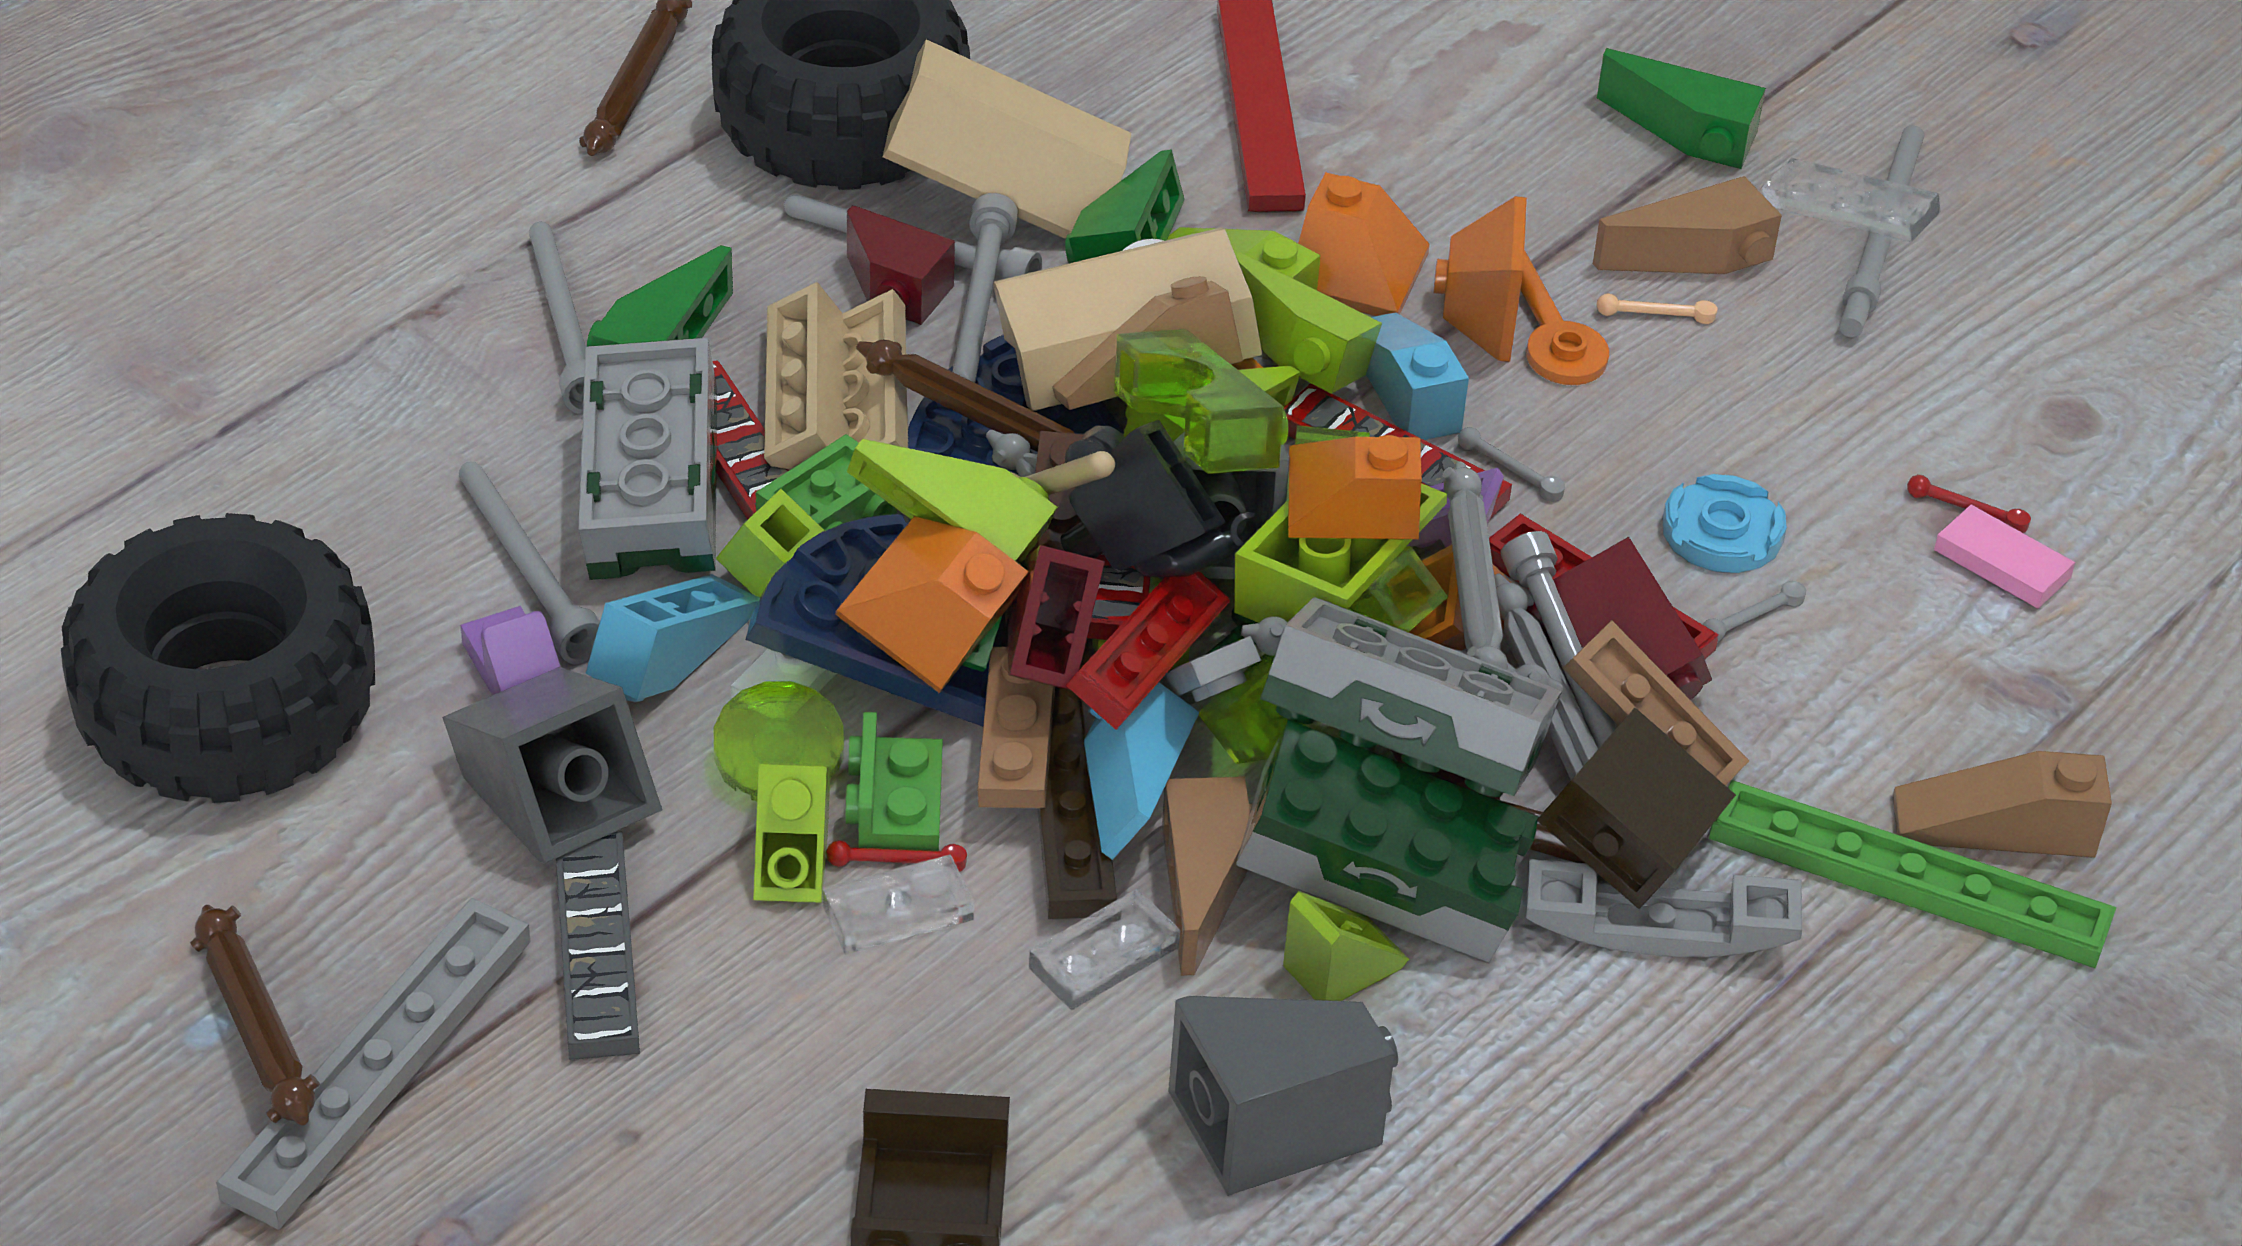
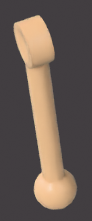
[1597,293,1718,324]

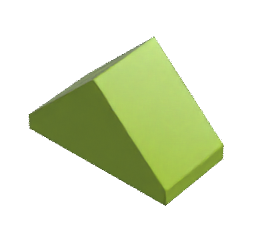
[1283,891,1409,1001]

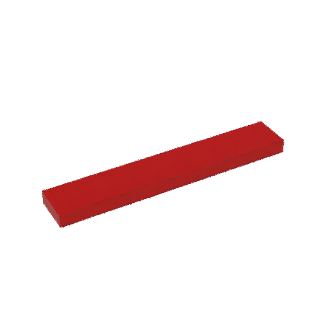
[1217,0,1306,212]

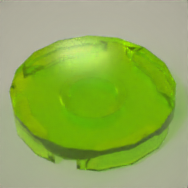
[713,681,844,802]

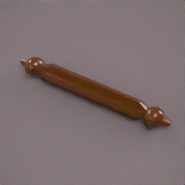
[579,0,692,156]
[856,339,1075,452]
[190,905,320,1126]

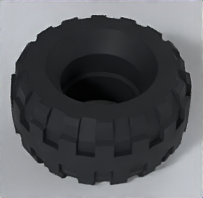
[711,0,970,190]
[61,513,375,803]

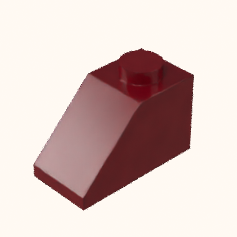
[847,205,955,325]

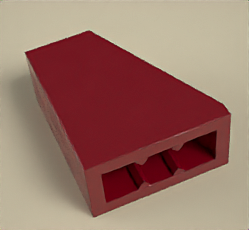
[1526,537,1712,700]
[1007,545,1105,691]

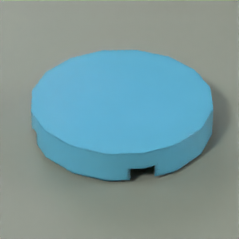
[1662,474,1787,573]

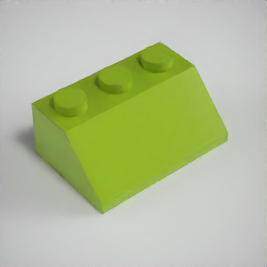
[1234,483,1447,623]

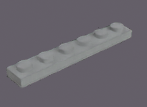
[216,897,531,1230]

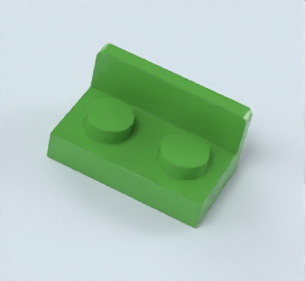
[756,434,897,531]
[846,712,943,851]

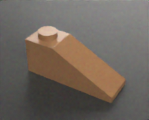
[1592,176,1782,274]
[1052,276,1243,410]
[1893,751,2112,858]
[1162,776,1253,976]

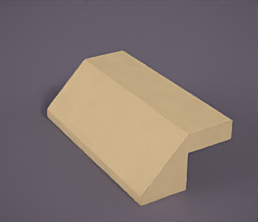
[883,39,1131,239]
[993,227,1262,411]
[764,282,908,470]

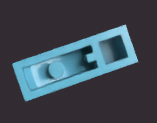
[1366,312,1469,440]
[585,574,760,702]
[1084,682,1199,860]

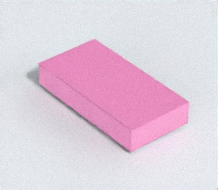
[1934,505,2075,609]

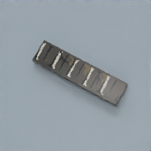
[556,831,640,1060]

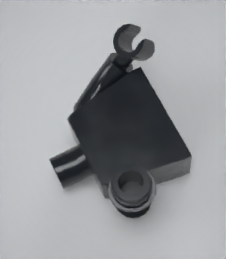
[1060,420,1256,577]

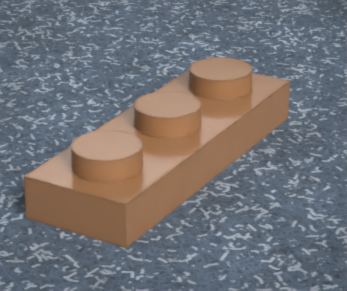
[1563,620,1750,786]
[977,647,1055,808]

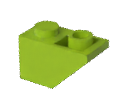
[753,762,831,903]

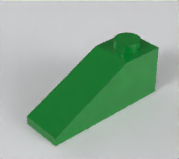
[1597,48,1766,169]
[1065,149,1185,264]
[587,245,733,347]

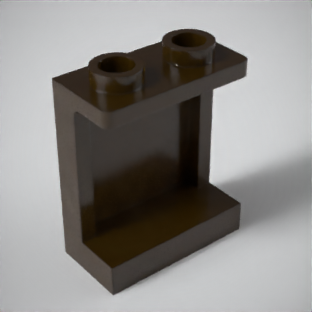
[1537,708,1736,909]
[850,1089,1010,1246]

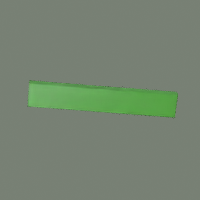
[1709,780,2117,969]

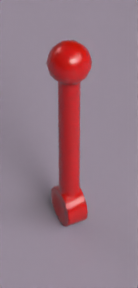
[1907,475,2031,533]
[826,840,967,873]

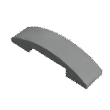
[1526,859,1802,957]

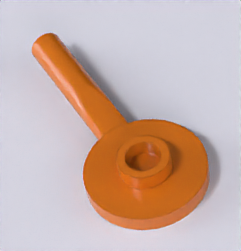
[1521,250,1609,386]

